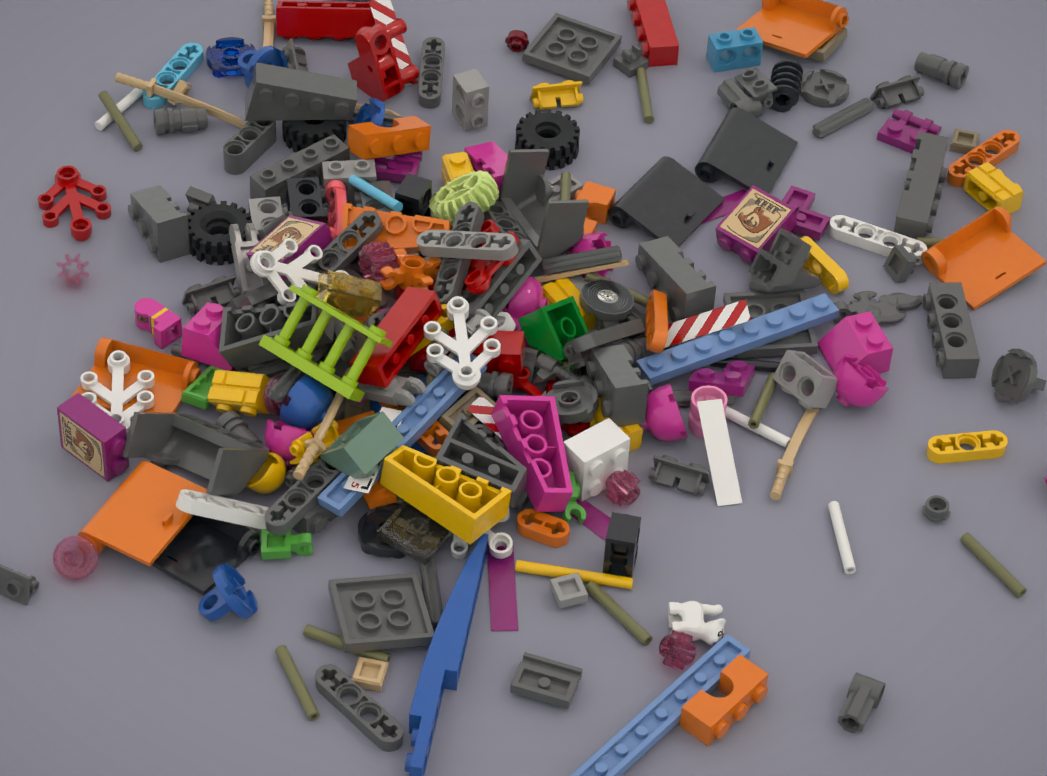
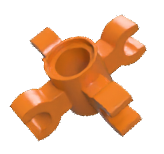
[379,248,442,290]

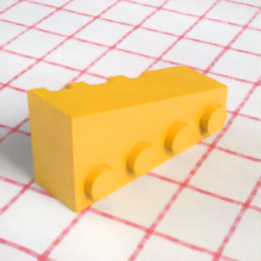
[380,445,512,545]

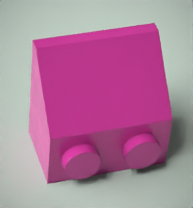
[181,302,235,371]
[817,311,893,373]

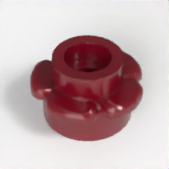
[505,30,529,52]

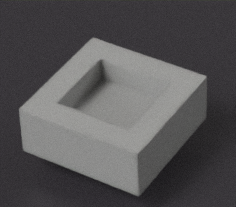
[550,573,588,609]

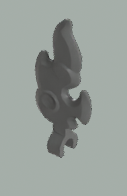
[833,291,923,324]

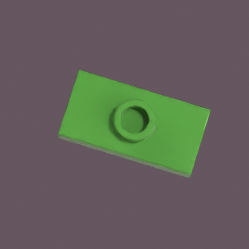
[181,365,226,410]

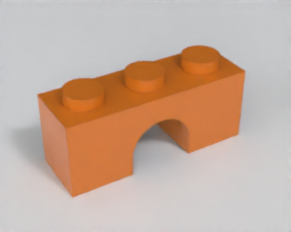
[347,116,431,160]
[566,181,616,252]
[679,654,768,746]

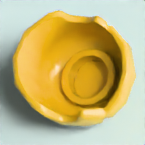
[246,452,286,495]

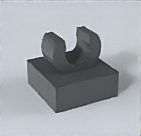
[613,44,649,78]
[185,186,217,213]
[883,245,920,283]

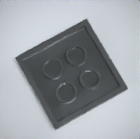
[522,13,622,85]
[723,289,818,358]
[328,573,434,653]

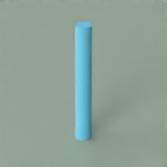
[348,175,403,212]

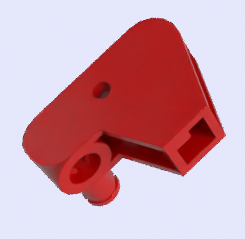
[347,18,420,102]

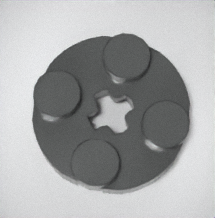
[542,379,599,426]

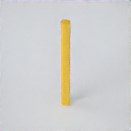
[515,560,634,590]

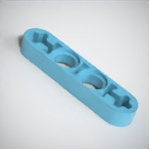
[143,43,204,109]

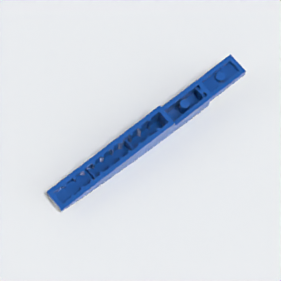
[405,534,488,776]

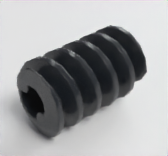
[770,60,803,113]

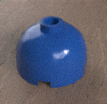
[280,374,334,431]

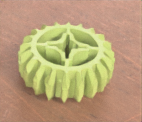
[429,170,499,226]

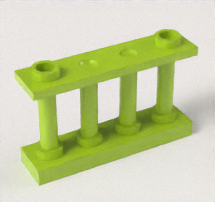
[258,284,393,402]

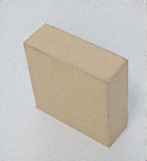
[352,657,389,692]

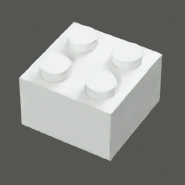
[563,418,630,502]

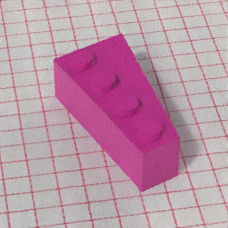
[491,395,573,512]

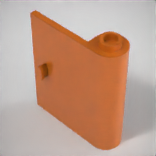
[736,0,849,59]
[921,206,1046,311]
[71,337,201,413]
[78,461,208,567]

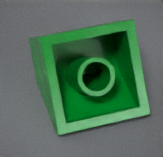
[518,296,589,361]

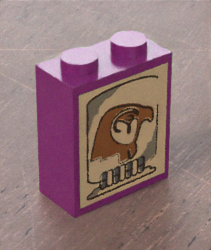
[715,185,797,263]
[246,215,333,280]
[57,393,129,482]

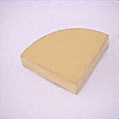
[167,79,192,106]

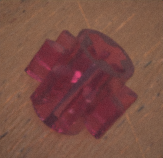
[56,253,90,286]
[605,470,640,506]
[659,630,696,670]

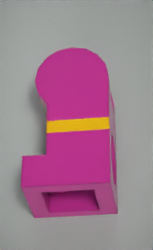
[134,298,182,349]

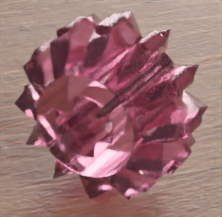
[358,241,400,288]

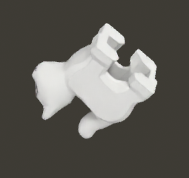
[668,601,726,646]

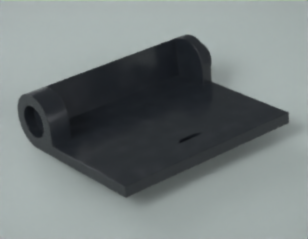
[695,108,798,194]
[608,156,725,247]
[151,515,261,596]

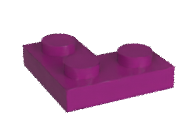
[782,185,830,241]
[688,361,755,397]

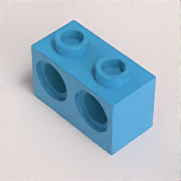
[706,27,763,73]

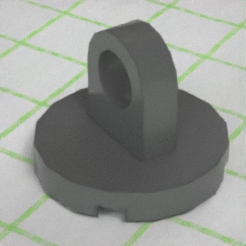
[991,349,1047,404]

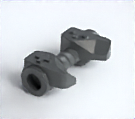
[534,353,594,388]

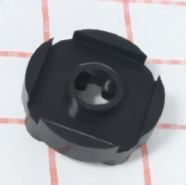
[358,506,415,559]

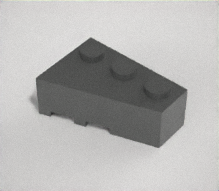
[128,185,190,263]
[586,344,649,427]
[435,412,527,508]

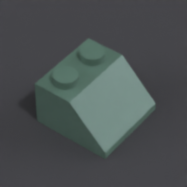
[319,411,404,478]

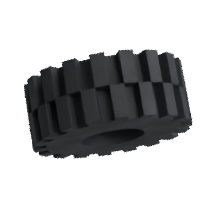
[515,109,580,171]
[282,120,346,153]
[188,201,252,266]

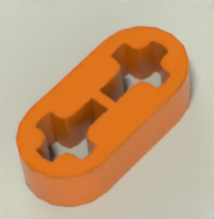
[516,509,570,548]

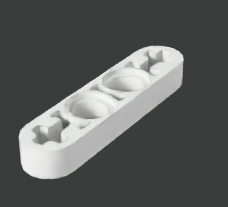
[828,215,927,265]
[175,489,284,529]

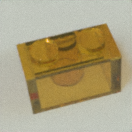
[318,270,382,323]

